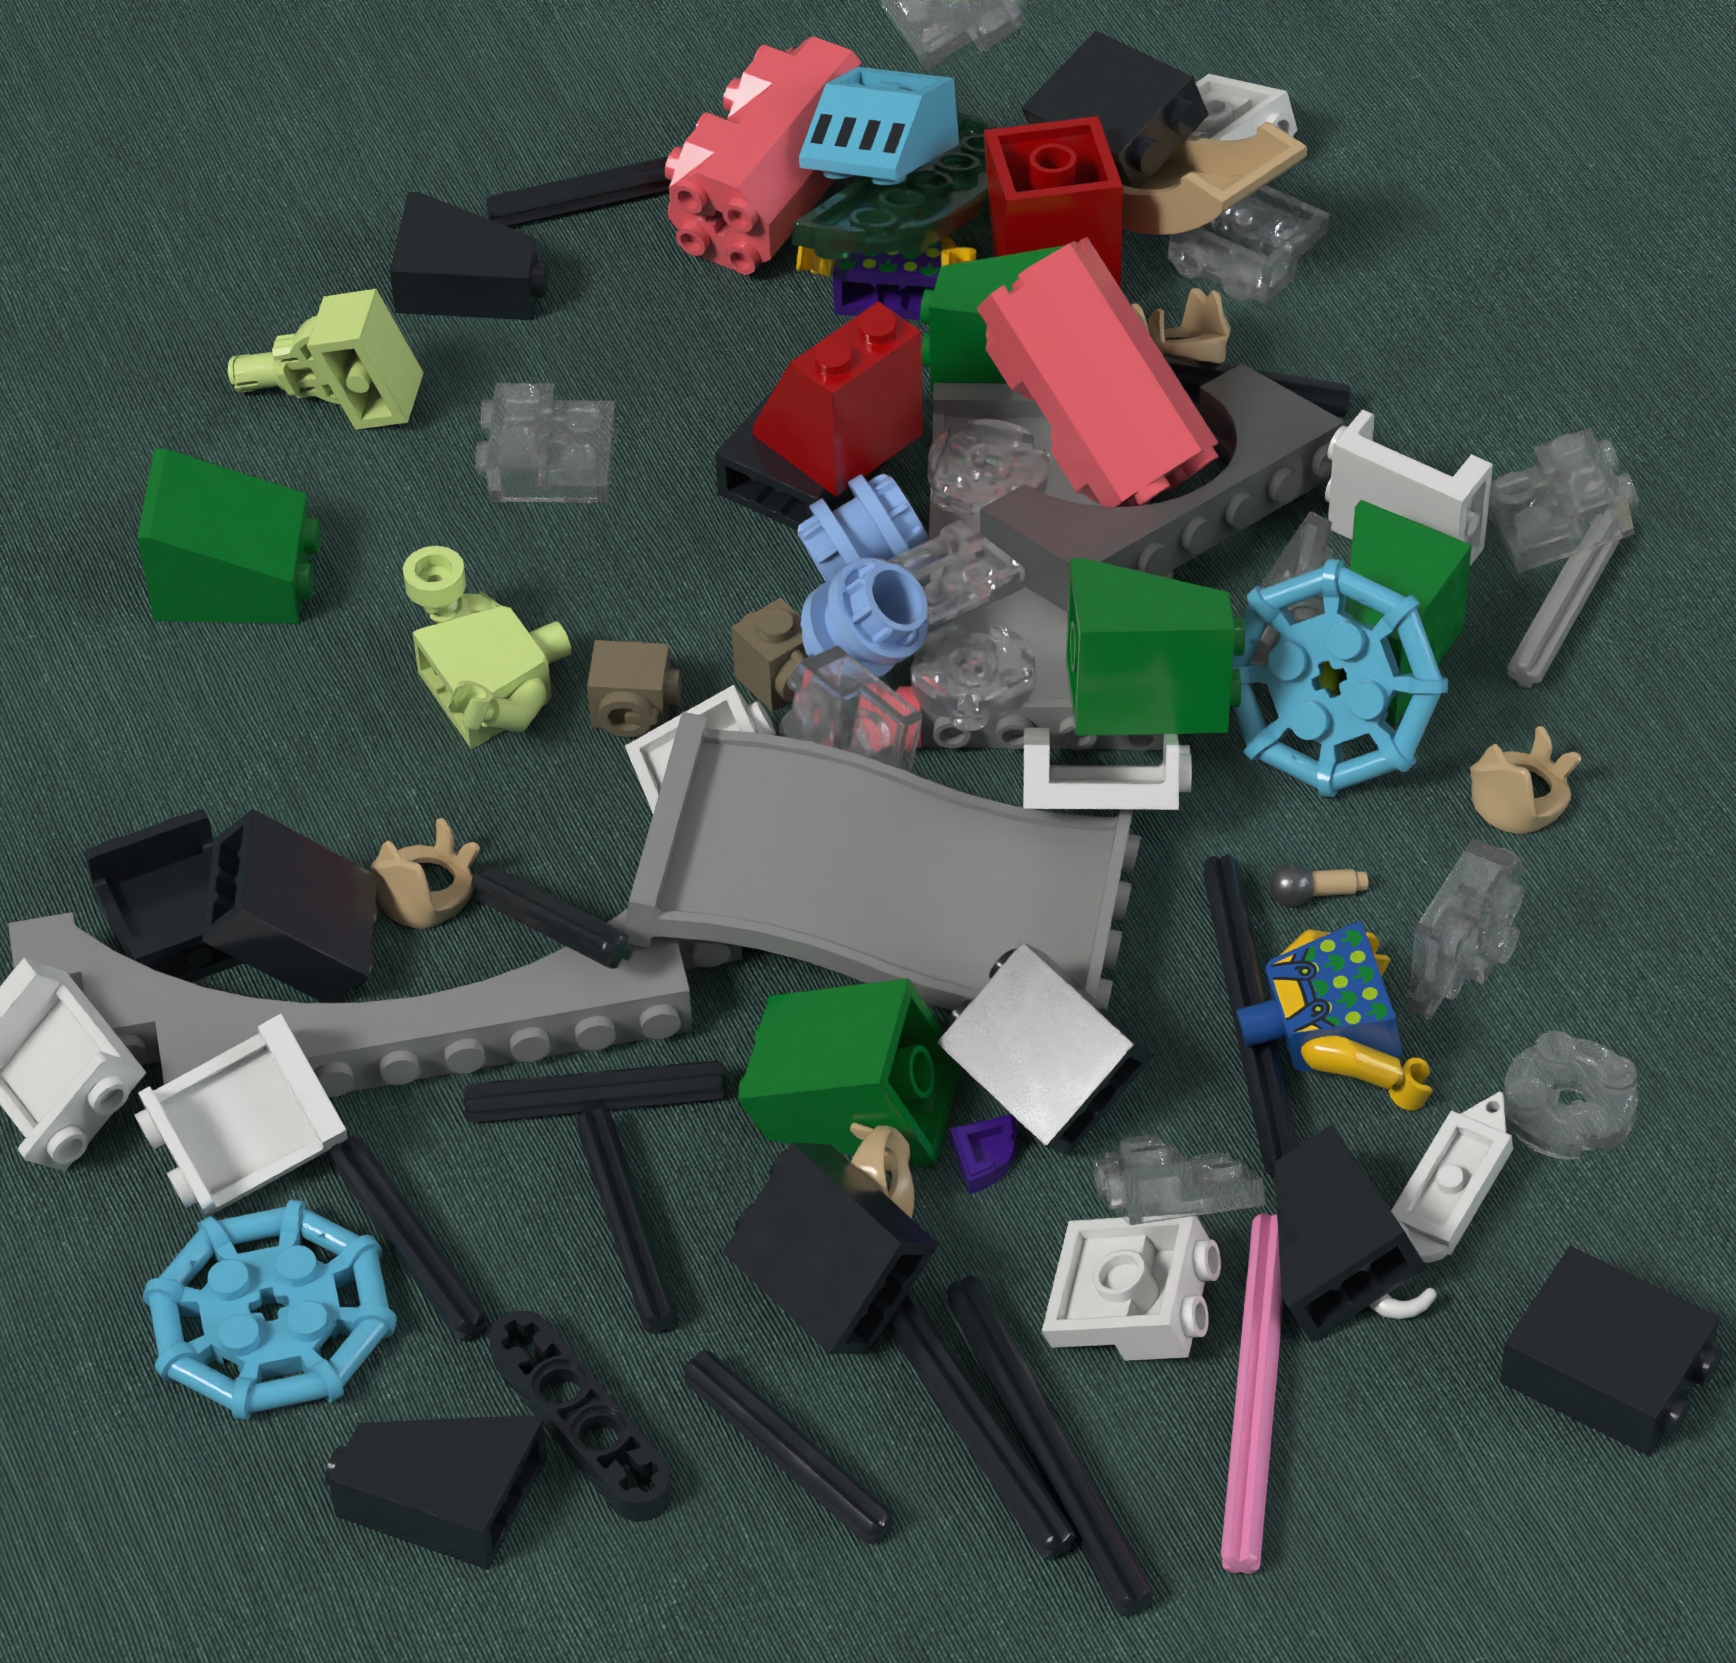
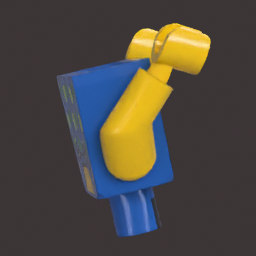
[1236,921,1433,1111]

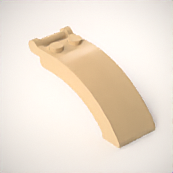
[1122,122,1307,235]

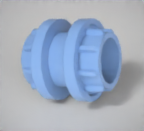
[797,474,928,581]
[800,558,929,684]

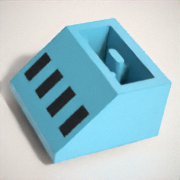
[799,67,959,185]

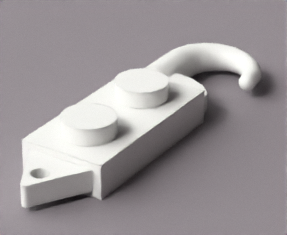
[1369,1092,1513,1320]

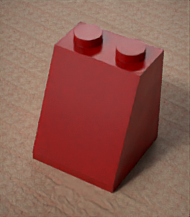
[984,116,1123,289]
[752,301,923,497]

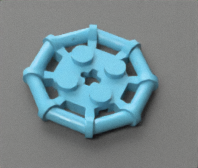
[1232,559,1448,797]
[143,1199,397,1420]

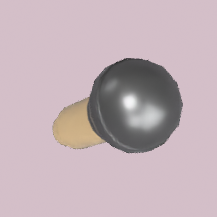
[1269,862,1368,907]

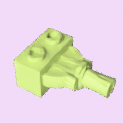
[228,289,424,430]

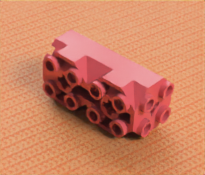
[665,36,863,275]
[977,237,1219,507]

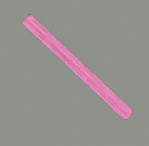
[1221,1213,1284,1574]

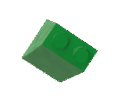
[920,245,1065,392]
[137,449,321,624]
[1340,500,1472,725]
[1065,558,1245,736]
[738,978,962,1167]

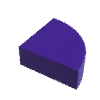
[950,1114,1017,1194]

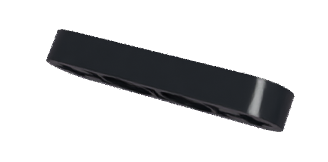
[490,1310,672,1522]

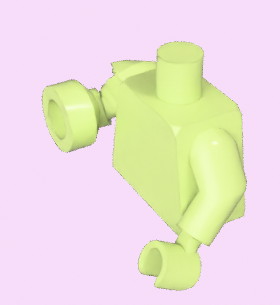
[403,545,571,749]

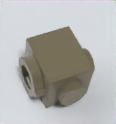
[731,597,825,712]
[587,640,682,738]

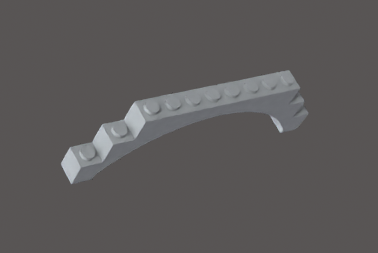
[8,908,743,1097]

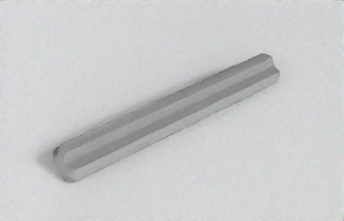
[1507,506,1628,689]

